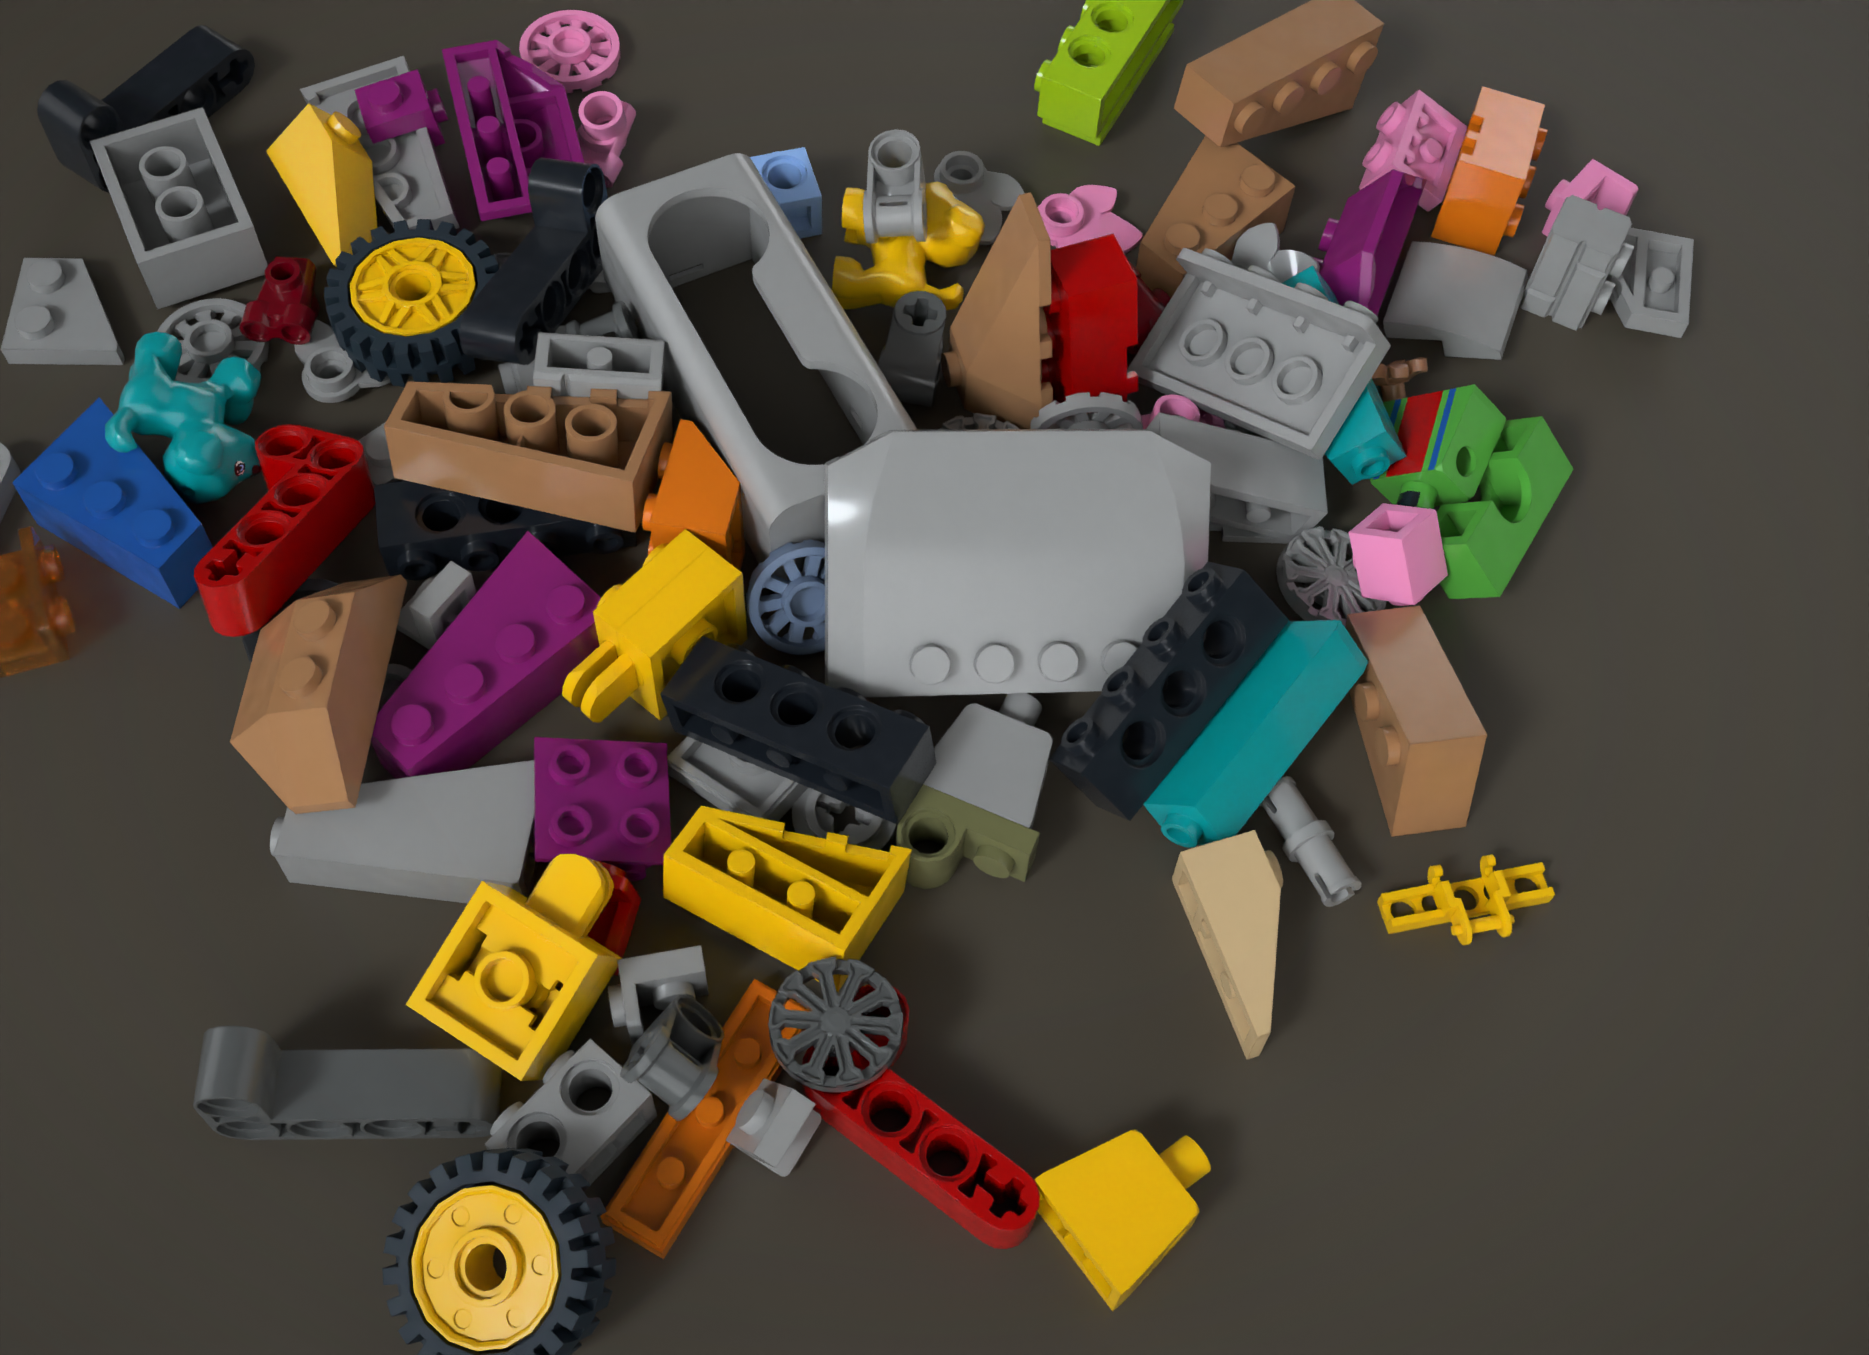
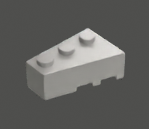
[1145,412,1328,544]

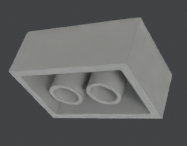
[90,107,268,309]

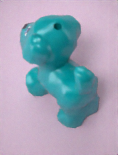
[105,332,261,505]

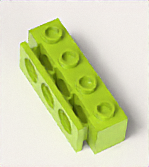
[1034,0,1184,146]

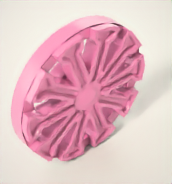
[519,10,621,94]

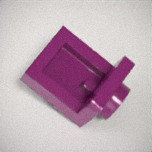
[354,69,449,147]

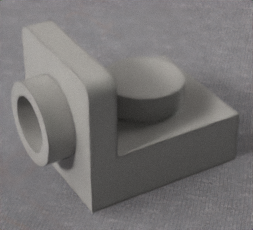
[397,561,477,650]
[608,945,709,1046]

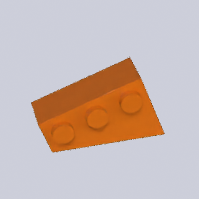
[1431,86,1548,256]

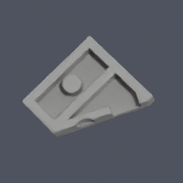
[1,258,125,365]

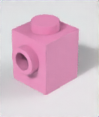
[1348,503,1448,606]

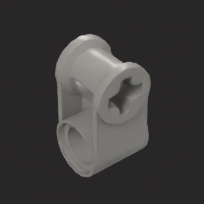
[863,129,927,244]

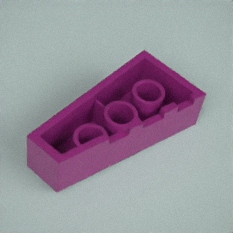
[371,531,601,779]

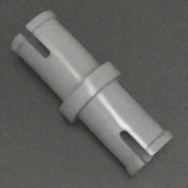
[1260,776,1362,907]

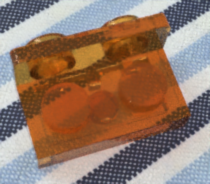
[0,526,75,678]

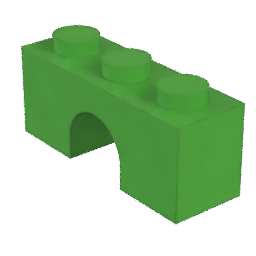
[1437,416,1574,599]

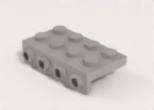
[1127,248,1391,461]

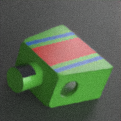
[1370,384,1506,509]

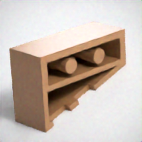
[1345,605,1487,837]

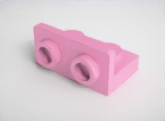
[1359,89,1468,212]

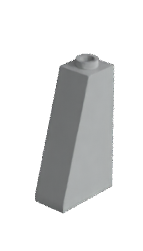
[270,760,538,904]

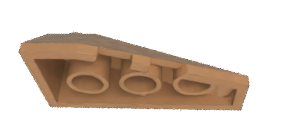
[941,192,1053,429]

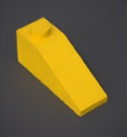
[266,103,378,267]

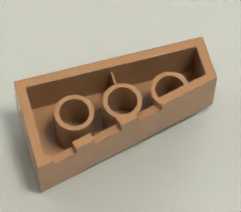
[1174,0,1384,147]
[384,381,673,533]

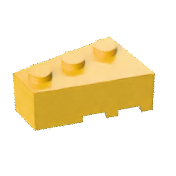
[663,806,912,992]

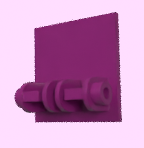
[534,737,671,881]

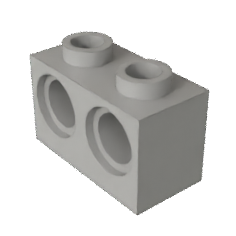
[485,1039,657,1185]

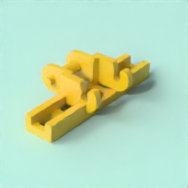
[1377,854,1555,946]

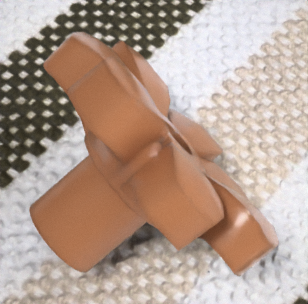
[1372,357,1428,402]

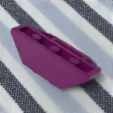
[442,40,585,221]
[1313,169,1427,316]

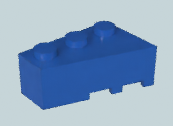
[12,397,213,609]

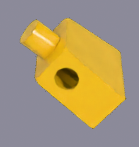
[1034,1129,1211,1311]

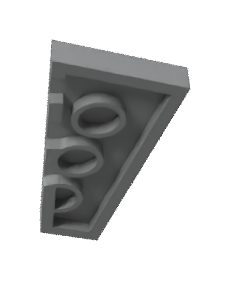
[300,55,460,230]

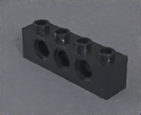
[374,481,637,581]
[1049,562,1289,821]
[660,636,936,825]

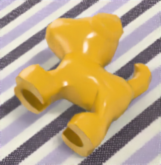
[832,181,985,310]

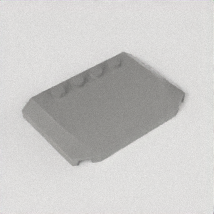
[825,429,1211,697]

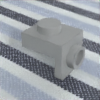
[725,1078,821,1177]

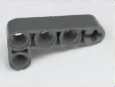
[193,1025,503,1140]

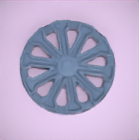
[746,539,825,655]

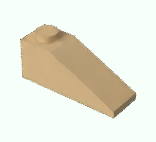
[1172,830,1283,1060]

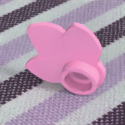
[1037,185,1143,254]

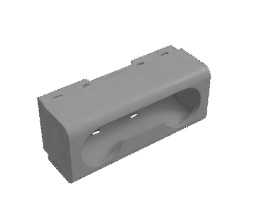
[595,153,917,593]

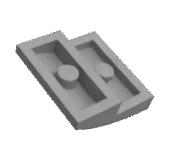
[1383,241,1528,360]

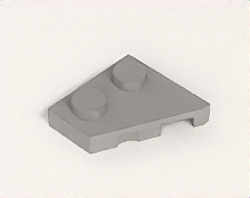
[1606,227,1694,338]

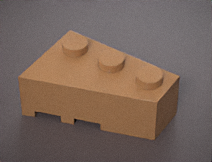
[1136,135,1296,298]

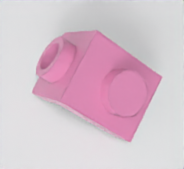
[1542,159,1638,237]

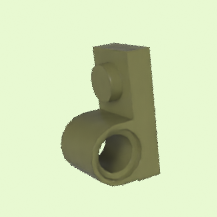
[896,784,1040,889]

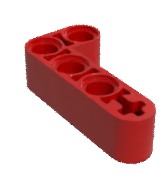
[194,424,375,637]
[802,984,1040,1249]

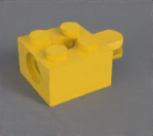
[562,529,748,723]
[406,854,623,1081]

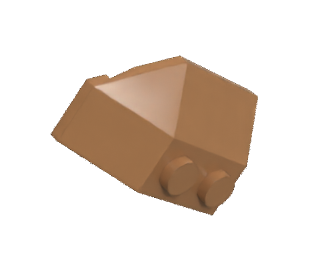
[230,575,407,814]

